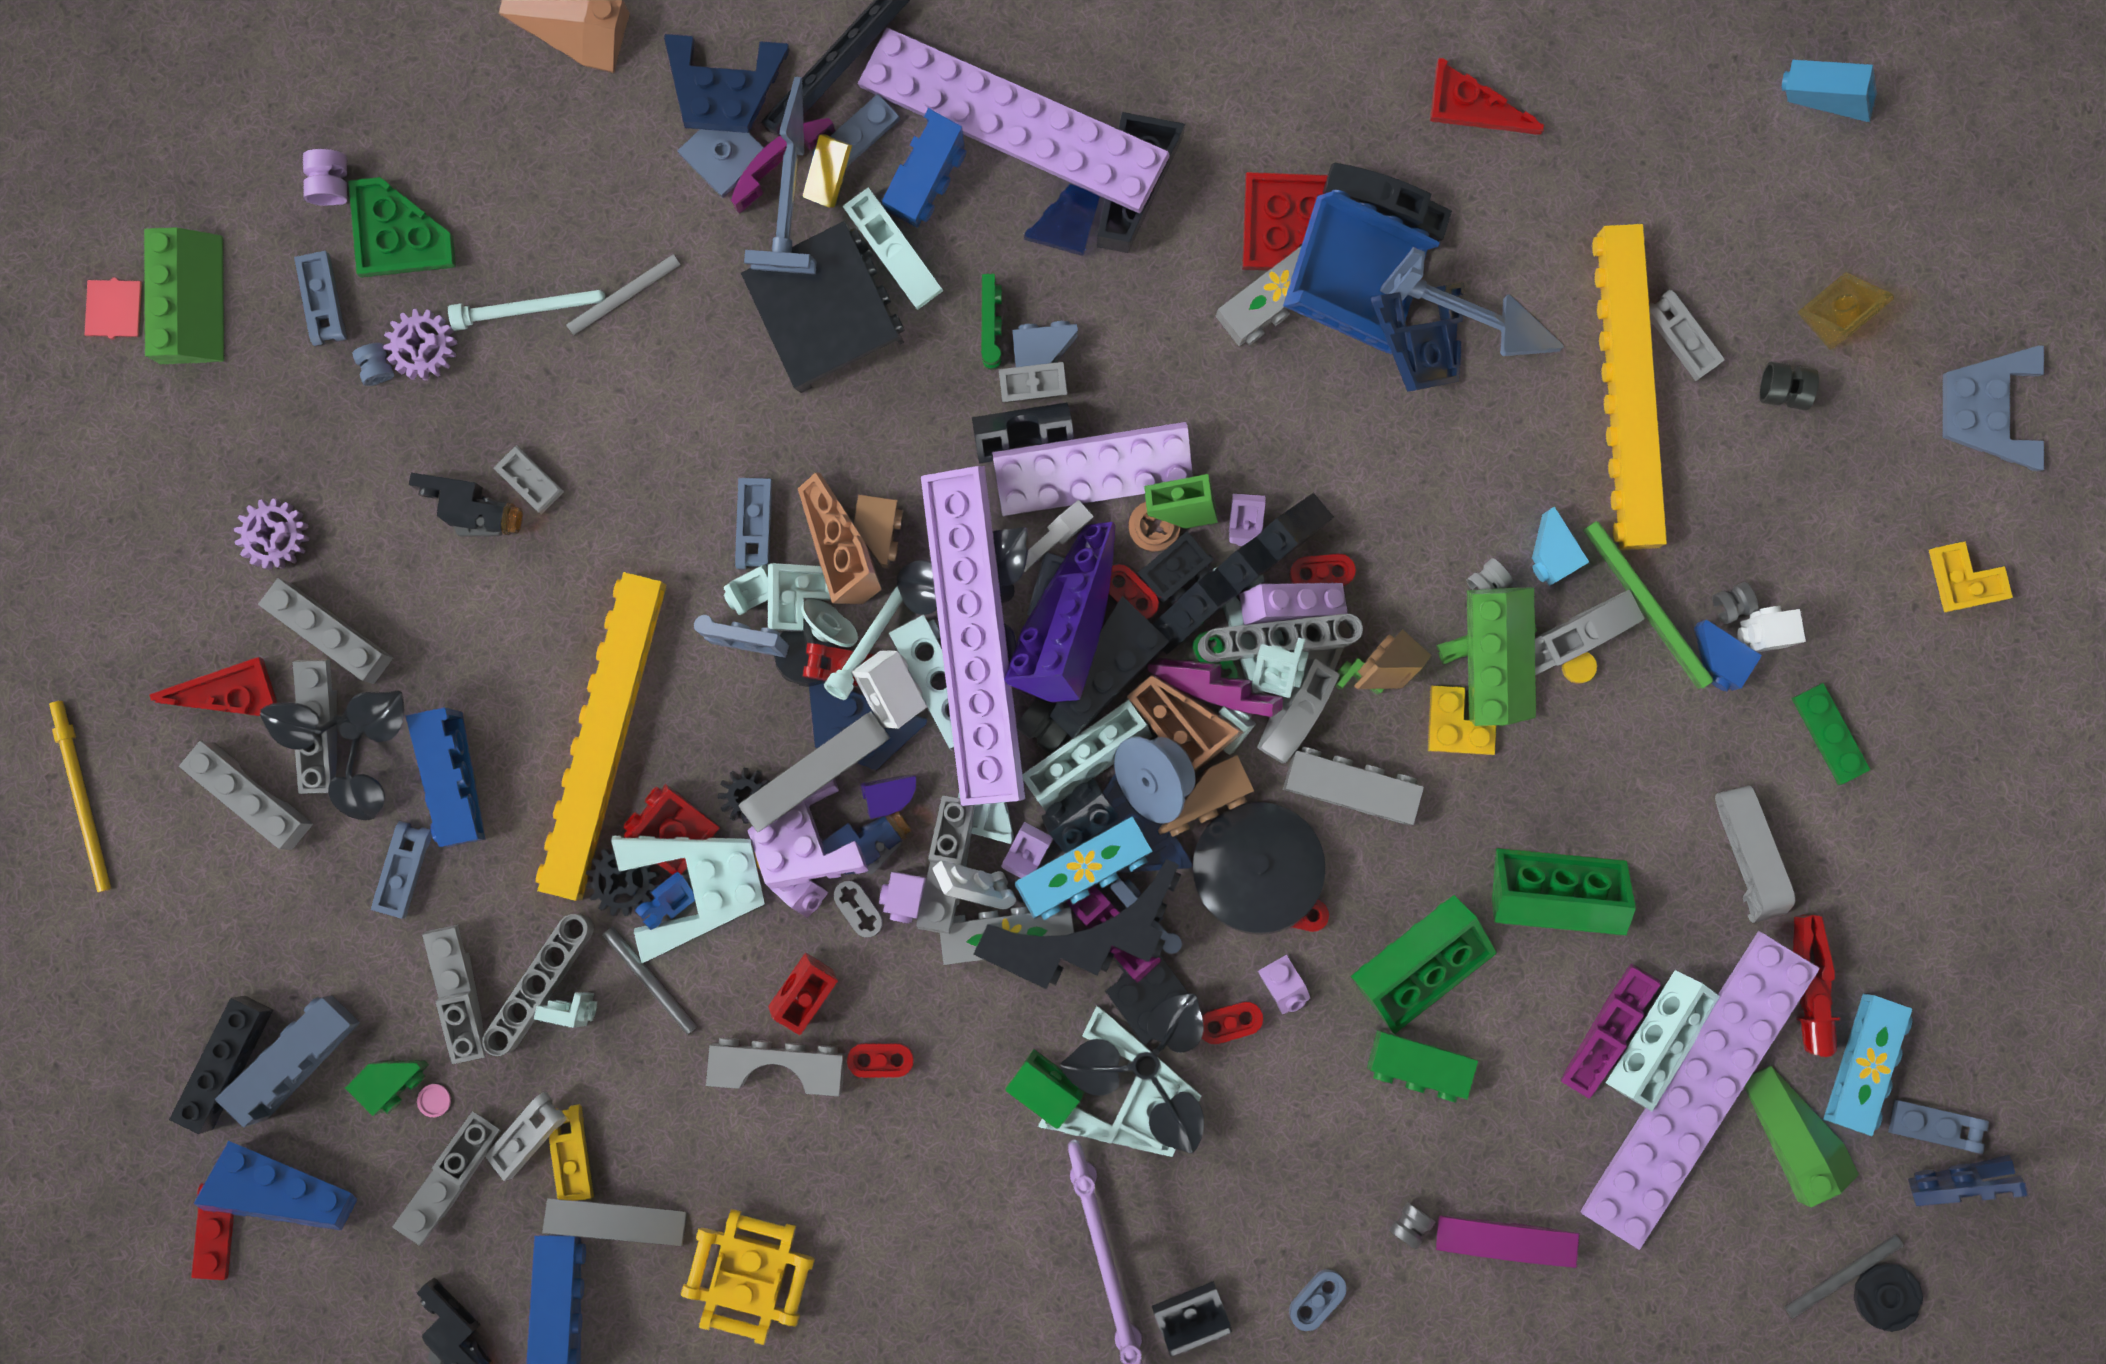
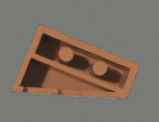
[1127,675,1244,773]

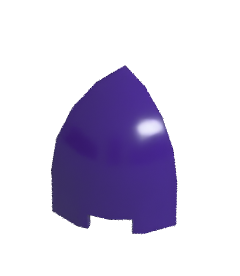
[860,775,916,819]

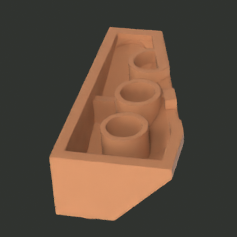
[499,0,630,73]
[798,473,881,604]

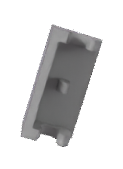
[999,362,1067,402]

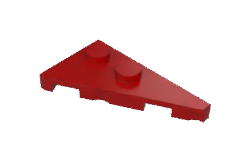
[1430,58,1544,135]
[149,657,277,716]

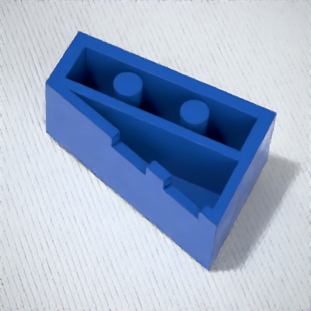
[882,108,967,228]

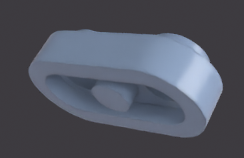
[1289,1269,1346,1331]

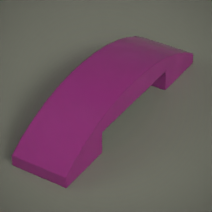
[731,118,835,214]

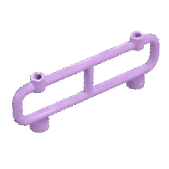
[1068,1140,1142,1364]

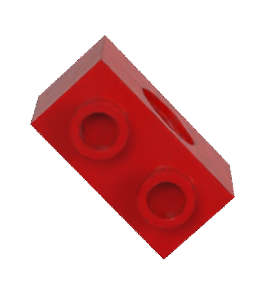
[768,952,838,1036]

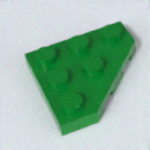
[348,177,456,278]

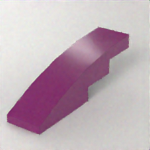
[1148,658,1283,717]
[1066,885,1162,983]
[1561,963,1661,1099]
[1436,1215,1580,1268]

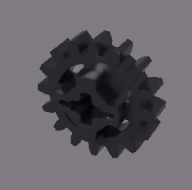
[586,849,659,916]

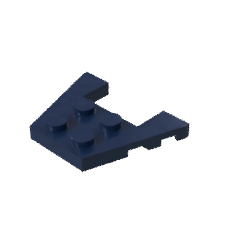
[664,34,789,133]
[1371,282,1464,392]
[1908,1155,2028,1206]

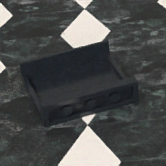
[741,221,905,393]

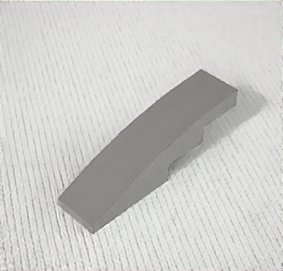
[542,1199,687,1246]

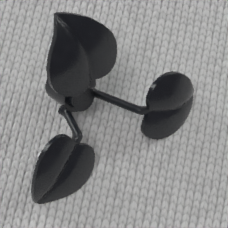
[897,527,1028,664]
[260,690,404,820]
[1060,994,1204,1153]

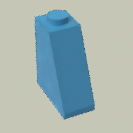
[1782,60,1877,122]

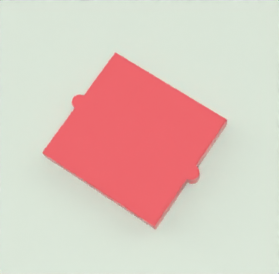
[85,278,142,340]

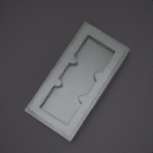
[494,445,564,514]

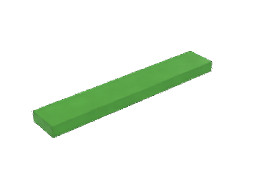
[1583,521,1713,689]

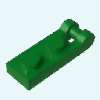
[981,274,1002,370]

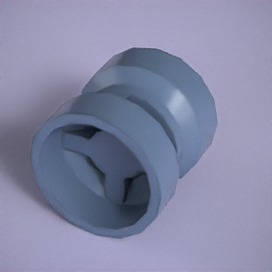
[352,343,395,386]

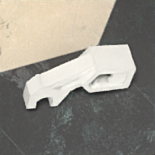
[1024,500,1094,572]

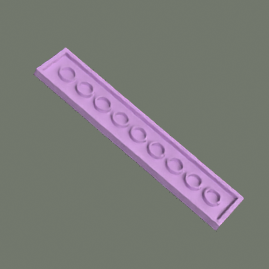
[858,27,1170,214]
[921,466,1025,806]
[1580,931,1820,1250]

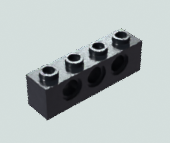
[169,995,273,1135]

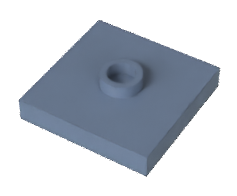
[677,129,763,198]

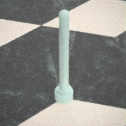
[448,290,605,331]
[824,586,903,700]

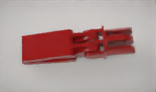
[1793,914,1840,1057]

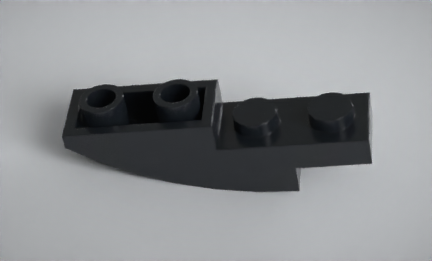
[1322,162,1452,242]

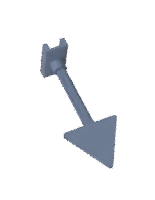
[744,77,817,274]
[1380,247,1564,356]

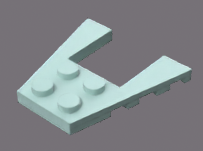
[611,836,765,963]
[1038,1006,1201,1157]

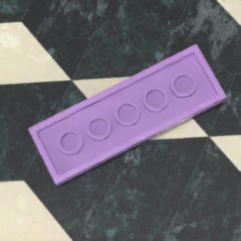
[992,422,1193,516]

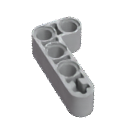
[1715,785,1795,923]

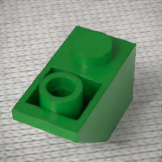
[345,1060,429,1116]

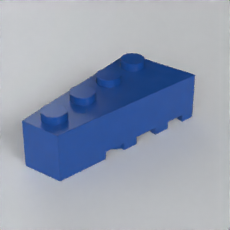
[405,707,486,847]

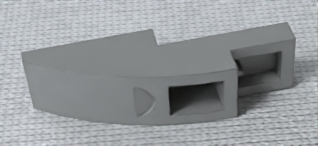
[1535,590,1644,675]
[1257,631,1344,763]
[293,659,337,794]
[916,795,975,935]
[422,925,486,1064]
[392,1111,500,1246]

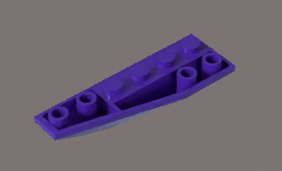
[1004,522,1116,702]

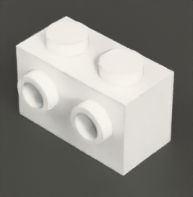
[1737,606,1806,652]
[851,651,927,729]

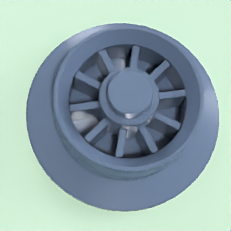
[1114,737,1195,824]

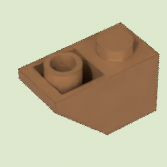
[854,495,903,568]

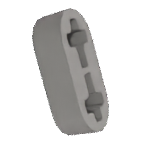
[834,881,883,937]

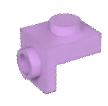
[1229,494,1266,547]
[1001,822,1053,878]
[771,879,828,917]
[1258,955,1310,1014]

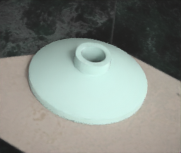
[801,599,858,647]

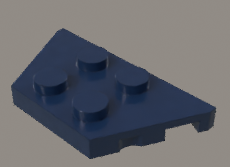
[809,681,928,771]
[1098,774,1193,873]

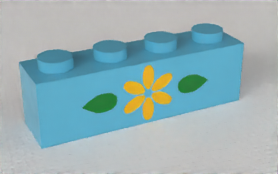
[1015,817,1152,921]
[1823,994,1912,1136]

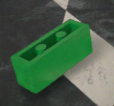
[1367,1030,1478,1103]

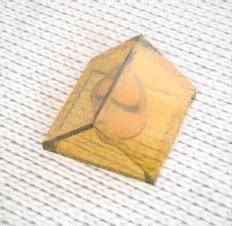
[1798,272,1894,350]

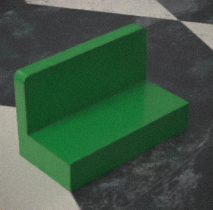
[1005,1049,1085,1129]

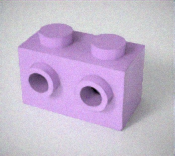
[879,872,926,923]

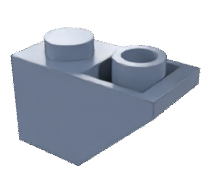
[1013,321,1078,367]

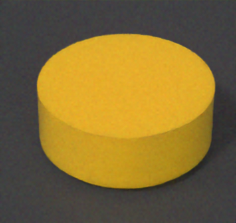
[1562,652,1597,684]

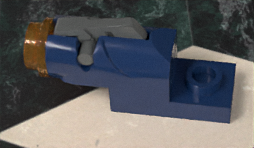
[822,811,912,875]

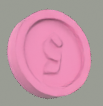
[417,1084,451,1118]

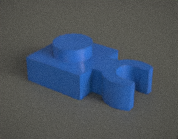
[635,872,695,930]

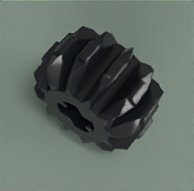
[718,768,771,824]

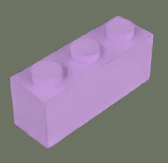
[1239,583,1348,625]

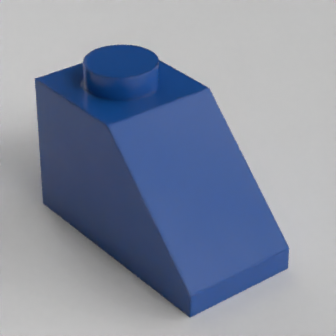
[1694,620,1762,692]

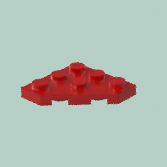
[1242,172,1328,271]

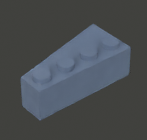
[215,996,360,1127]

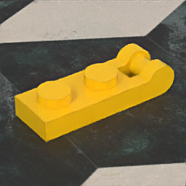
[549,1104,594,1201]

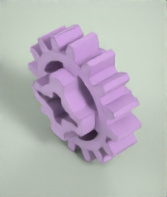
[383,309,457,381]
[234,498,309,570]

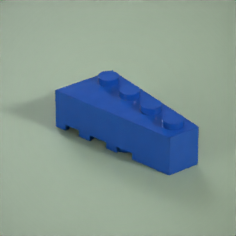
[193,1141,357,1231]
[526,1235,586,1364]

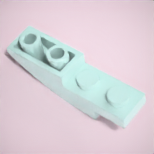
[843,188,943,310]

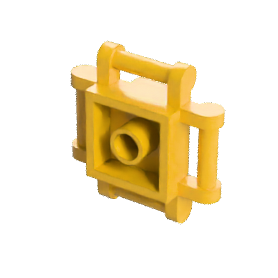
[681,1209,815,1345]

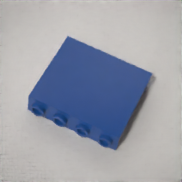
[1283,190,1440,354]

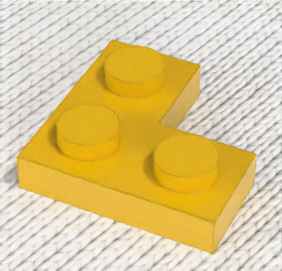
[1929,541,2013,613]
[1428,686,1496,755]

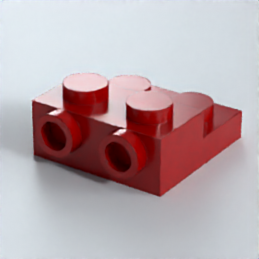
[623,784,720,875]

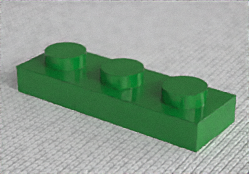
[1791,683,1870,785]

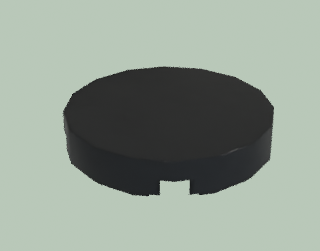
[774,622,838,687]
[1853,1262,1923,1332]

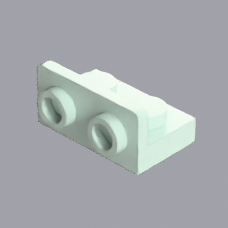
[1252,638,1309,698]
[534,992,597,1028]

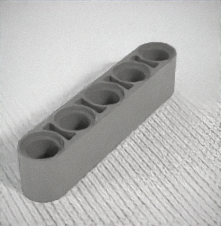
[1198,614,1363,662]
[738,711,890,833]
[482,914,594,1056]

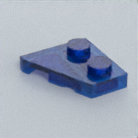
[1024,184,1101,256]

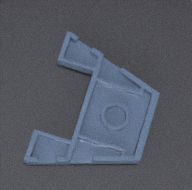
[1943,346,2044,471]

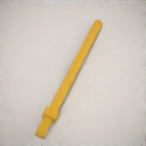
[49,701,111,893]

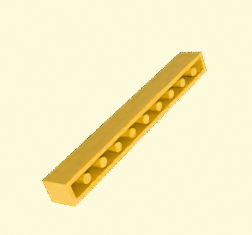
[1592,224,1667,550]
[536,572,667,901]

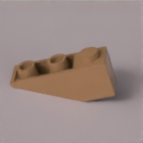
[1354,629,1432,689]
[1158,755,1254,837]

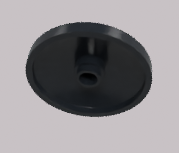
[1193,802,1325,935]

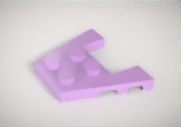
[748,779,868,889]

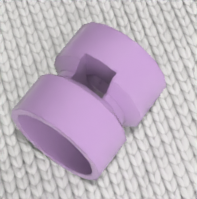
[303,149,347,206]

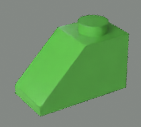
[1144,474,1218,528]

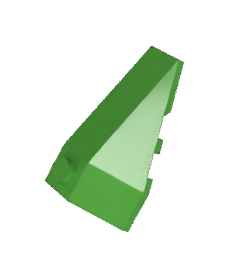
[1744,1066,1859,1208]

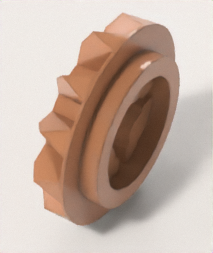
[1128,502,1180,552]

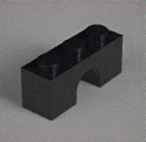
[972,402,1074,464]

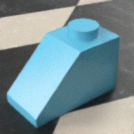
[1532,507,1589,586]

